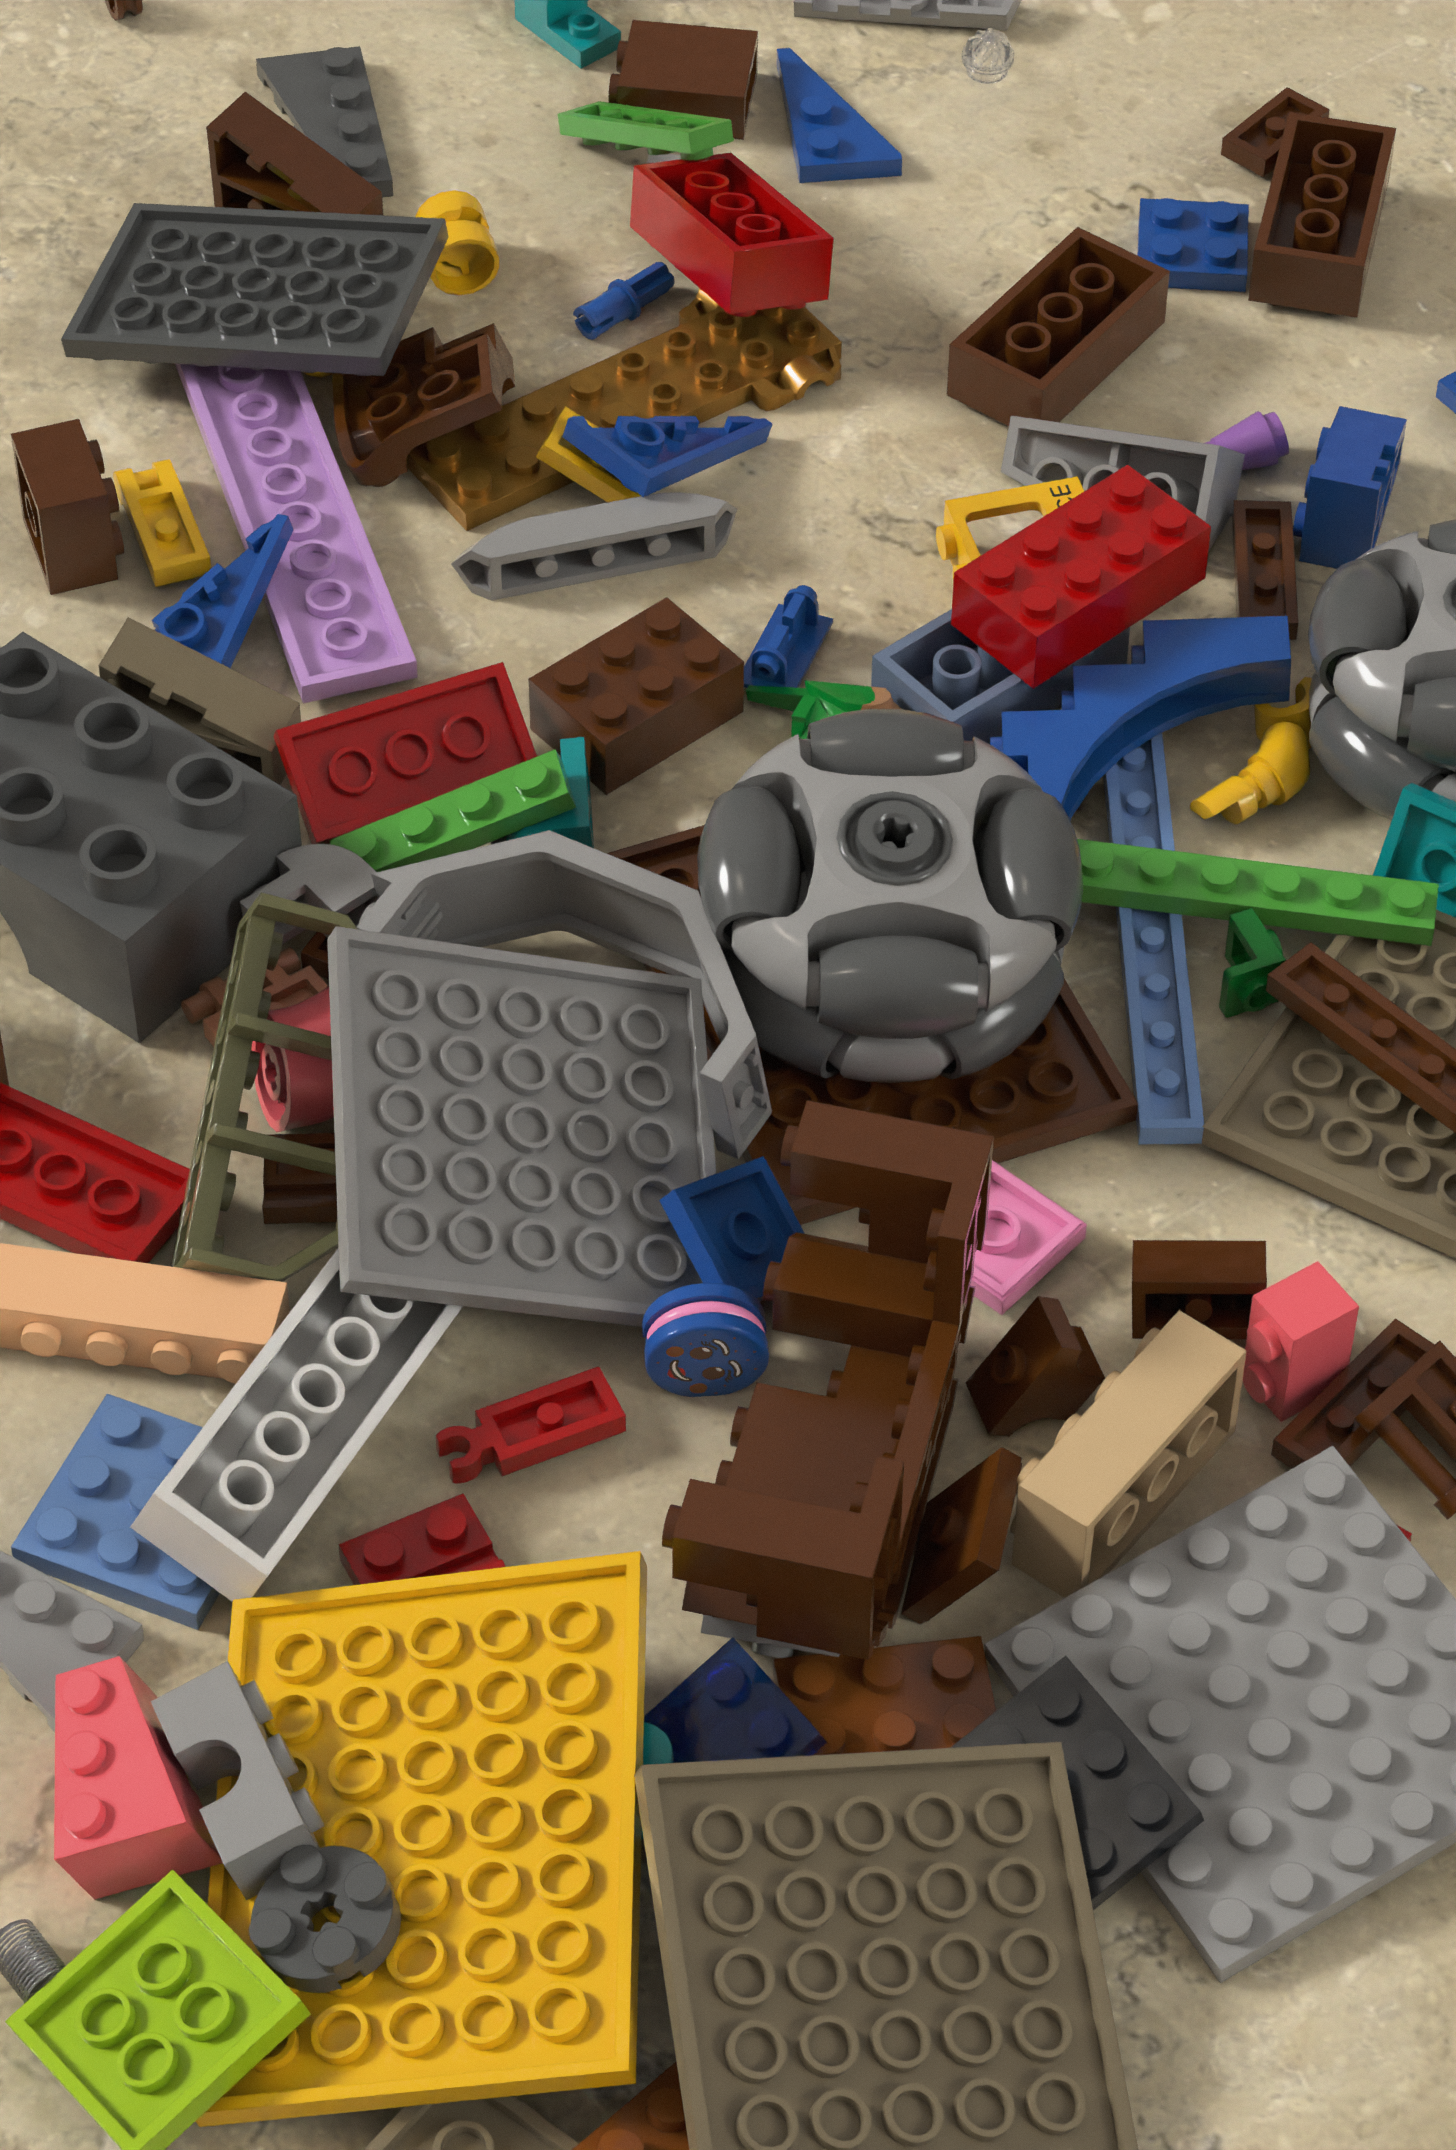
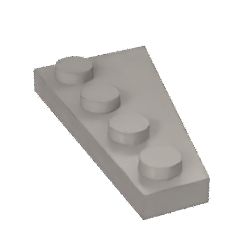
[793,0,1022,30]

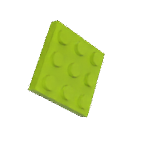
[5,1869,311,2150]

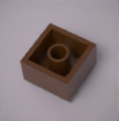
[11,419,124,595]

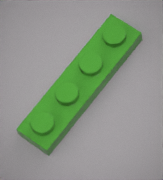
[557,101,734,160]
[330,749,576,872]

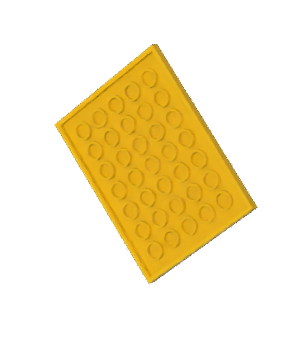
[195,1551,647,2127]

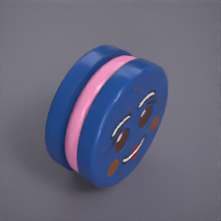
[642,1283,769,1397]

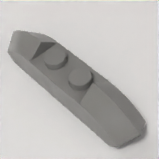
[451,492,737,601]

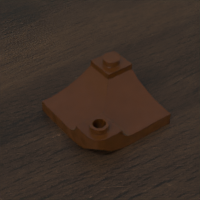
[332,323,516,487]

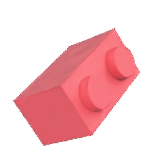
[1242,1261,1359,1422]

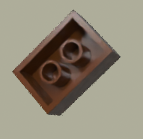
[528,597,744,795]

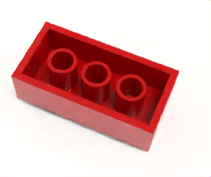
[630,153,834,317]
[951,464,1211,689]

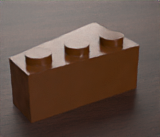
[206,92,384,216]

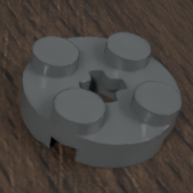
[249,1845,401,1993]

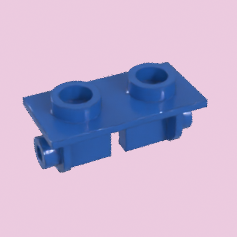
[744,585,833,688]

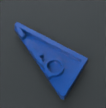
[777,48,902,183]
[562,416,773,497]
[151,514,294,668]

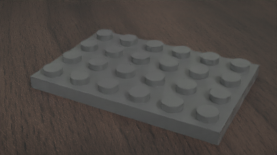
[61,203,449,376]

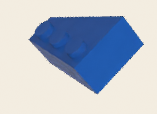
[1293,406,1407,569]

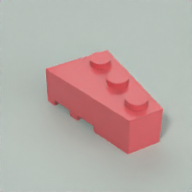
[54,1656,223,1900]

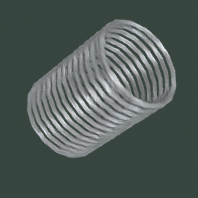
[0,1919,66,2003]

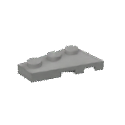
[0,1551,144,1732]

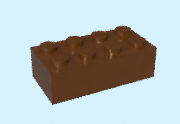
[1248,112,1396,318]
[947,227,1170,426]

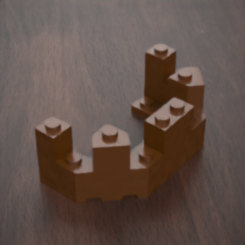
[662,1100,994,1660]

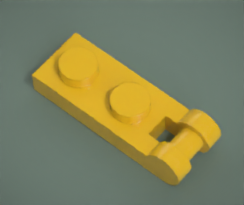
[113,459,211,587]

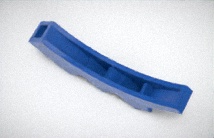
[990,616,1291,821]

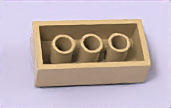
[1010,1310,1247,1598]

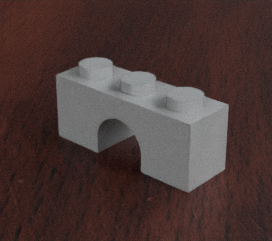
[150,1661,324,1900]

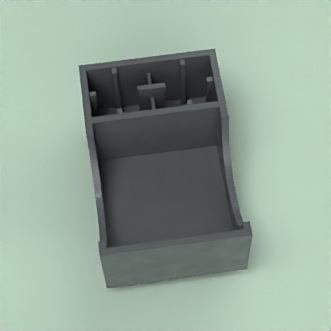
[0,632,302,1043]

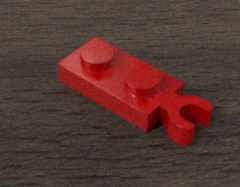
[435,1366,626,1484]

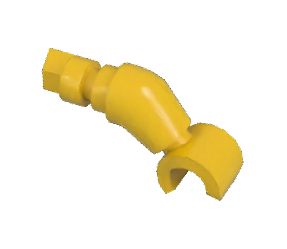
[1190,677,1312,824]

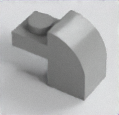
[240,844,378,944]

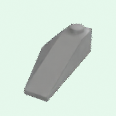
[1001,416,1245,552]

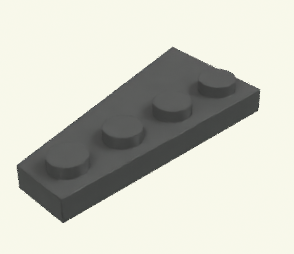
[256,46,393,198]

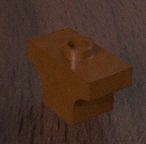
[966,1296,1105,1437]

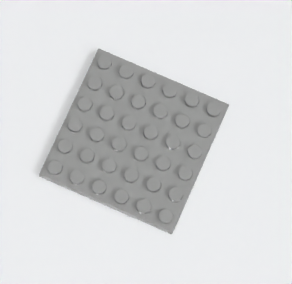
[327,926,716,1327]
[984,1446,1456,1983]

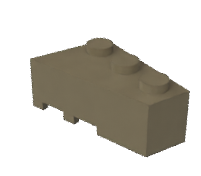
[98,617,301,785]

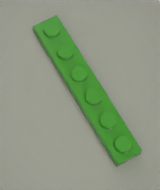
[1077,839,1439,946]

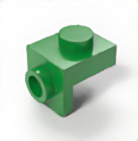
[1219,908,1286,1018]

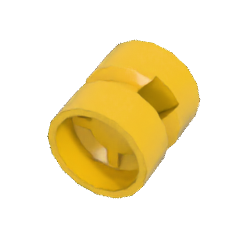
[415,190,499,295]

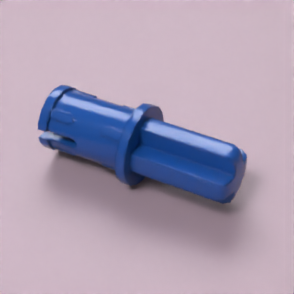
[573,262,675,340]

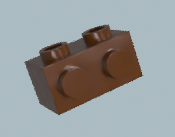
[1132,1240,1267,1339]

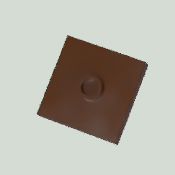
[901,1447,1022,1625]

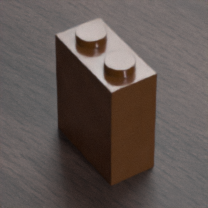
[608,20,758,140]

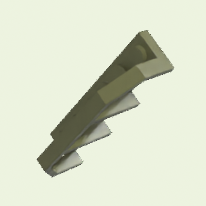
[171,892,357,1282]

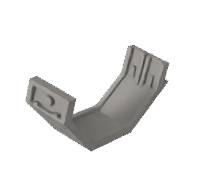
[356,830,772,1159]

